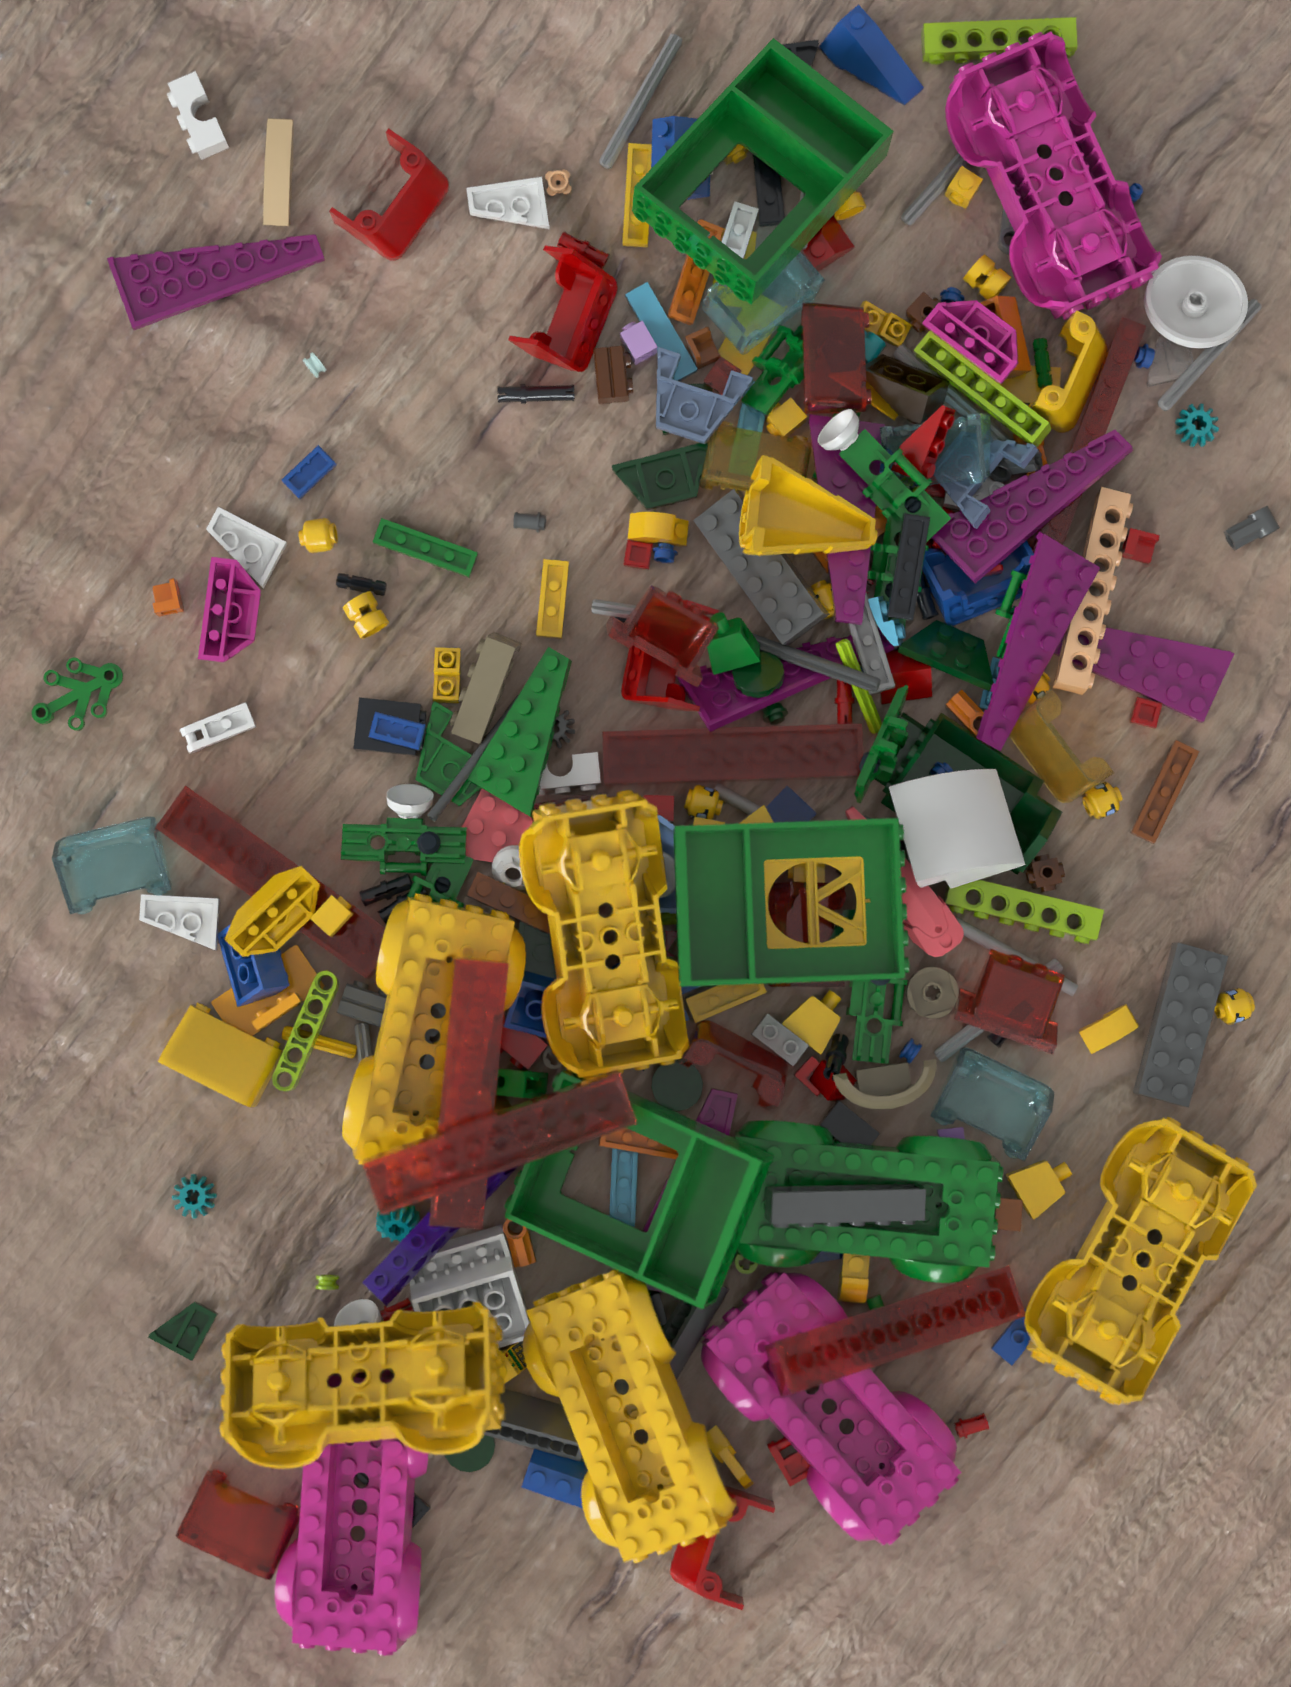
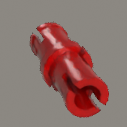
[557,231,610,269]
[834,680,855,727]

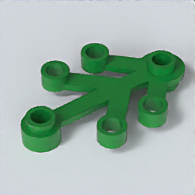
[31,658,123,731]

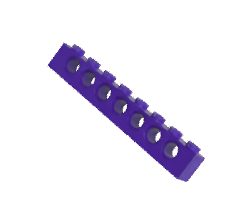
[362,1128,528,1306]

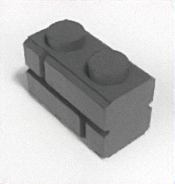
[337,980,387,1027]

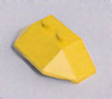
[225,866,320,957]

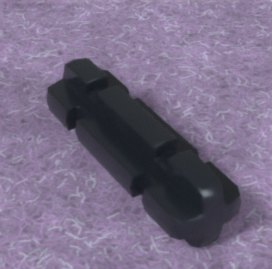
[336,573,387,596]

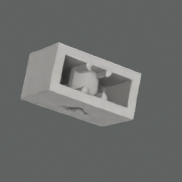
[751,1014,809,1066]

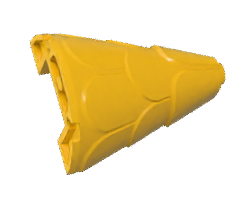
[739,455,878,556]

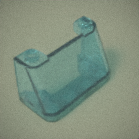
[880,413,991,489]
[52,817,172,914]
[930,1048,1055,1161]

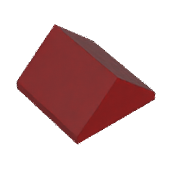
[879,650,932,705]

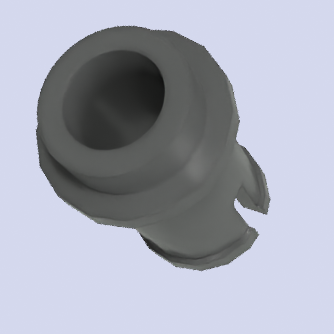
[513,512,546,533]

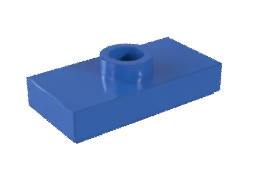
[281,445,337,500]
[368,712,426,750]
[991,1308,1031,1365]

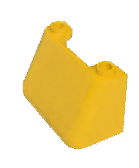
[1028,310,1108,433]
[158,1002,283,1108]

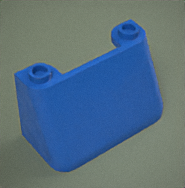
[922,540,1034,626]

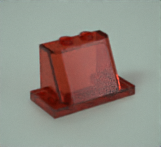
[606,585,719,687]
[954,949,1064,1055]

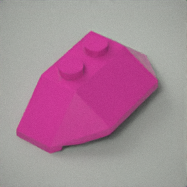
[922,300,1018,384]
[198,557,261,663]

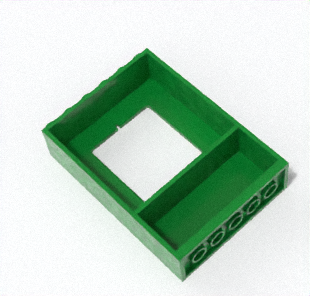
[632,38,894,305]
[504,1070,774,1309]

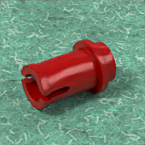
[380,1298,414,1322]
[954,1413,989,1439]

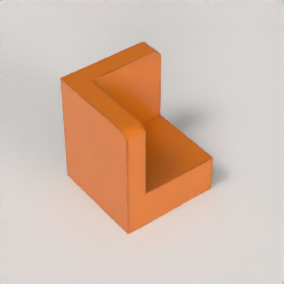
[152,578,184,617]

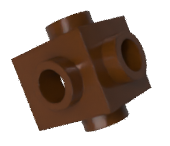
[906,291,941,334]
[1025,854,1065,893]

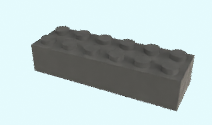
[693,489,830,645]
[1133,942,1228,1107]

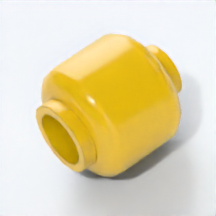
[298,518,338,553]

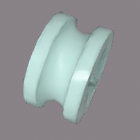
[303,352,327,378]

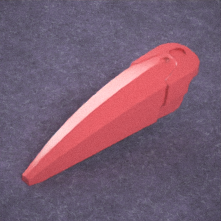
[845,806,964,957]

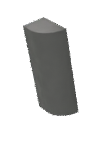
[662,1284,730,1380]
[484,1389,582,1461]

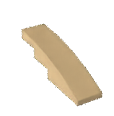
[263,118,293,226]

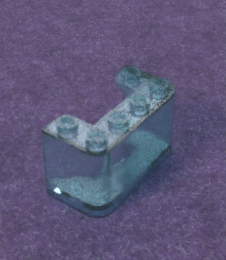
[702,252,825,355]

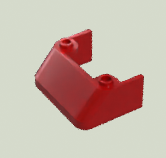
[329,128,449,261]
[508,245,617,372]
[621,600,719,711]
[670,1485,775,1610]

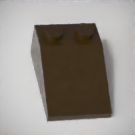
[859,354,950,424]

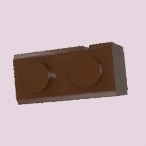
[593,346,633,404]

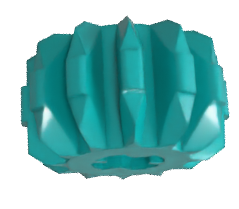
[1175,404,1219,447]
[172,1174,217,1219]
[376,1199,420,1242]

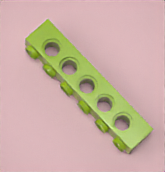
[921,17,1078,65]
[913,331,1052,447]
[944,880,1104,944]

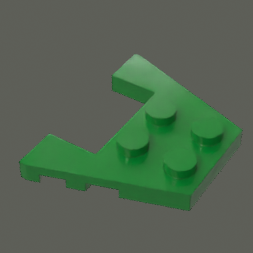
[415,701,482,807]

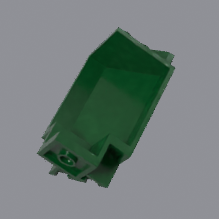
[874,712,1063,875]

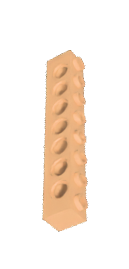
[1053,487,1133,695]

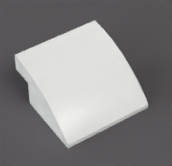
[889,769,1025,889]
[409,1224,530,1348]

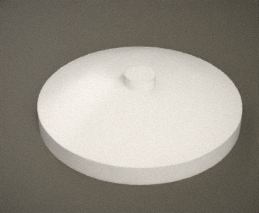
[1144,256,1248,348]

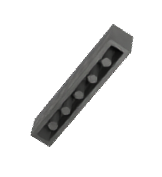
[765,1183,926,1228]

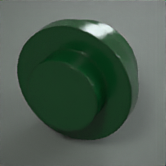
[762,703,788,725]

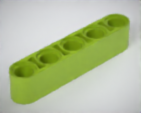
[272,971,340,1092]

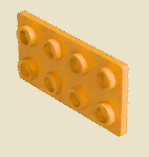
[211,945,325,1036]

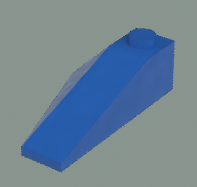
[819,4,924,106]

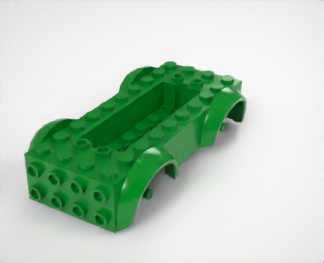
[733,1120,1003,1283]

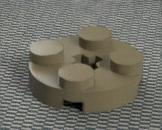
[906,967,959,1019]

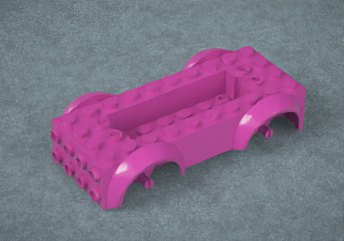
[945,31,1162,321]
[701,1272,961,1545]
[275,1369,428,1655]

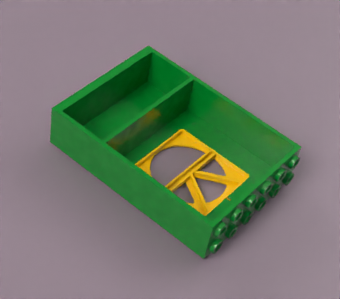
[673,818,909,987]

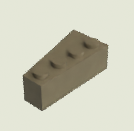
[450,632,522,744]

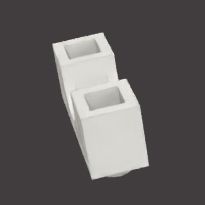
[167,71,229,160]
[539,752,601,796]

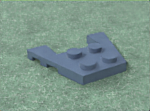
[656,347,754,444]
[933,432,1038,529]

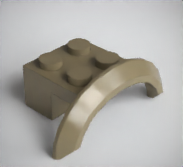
[833,1059,937,1109]

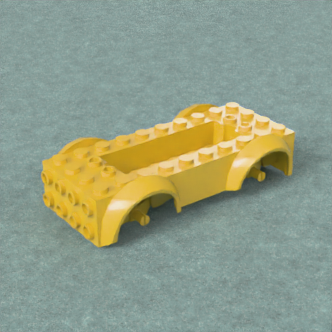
[519,790,689,1080]
[342,893,526,1182]
[1024,1117,1257,1405]
[523,1269,737,1563]
[220,1302,505,1468]

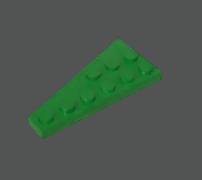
[468,647,572,818]

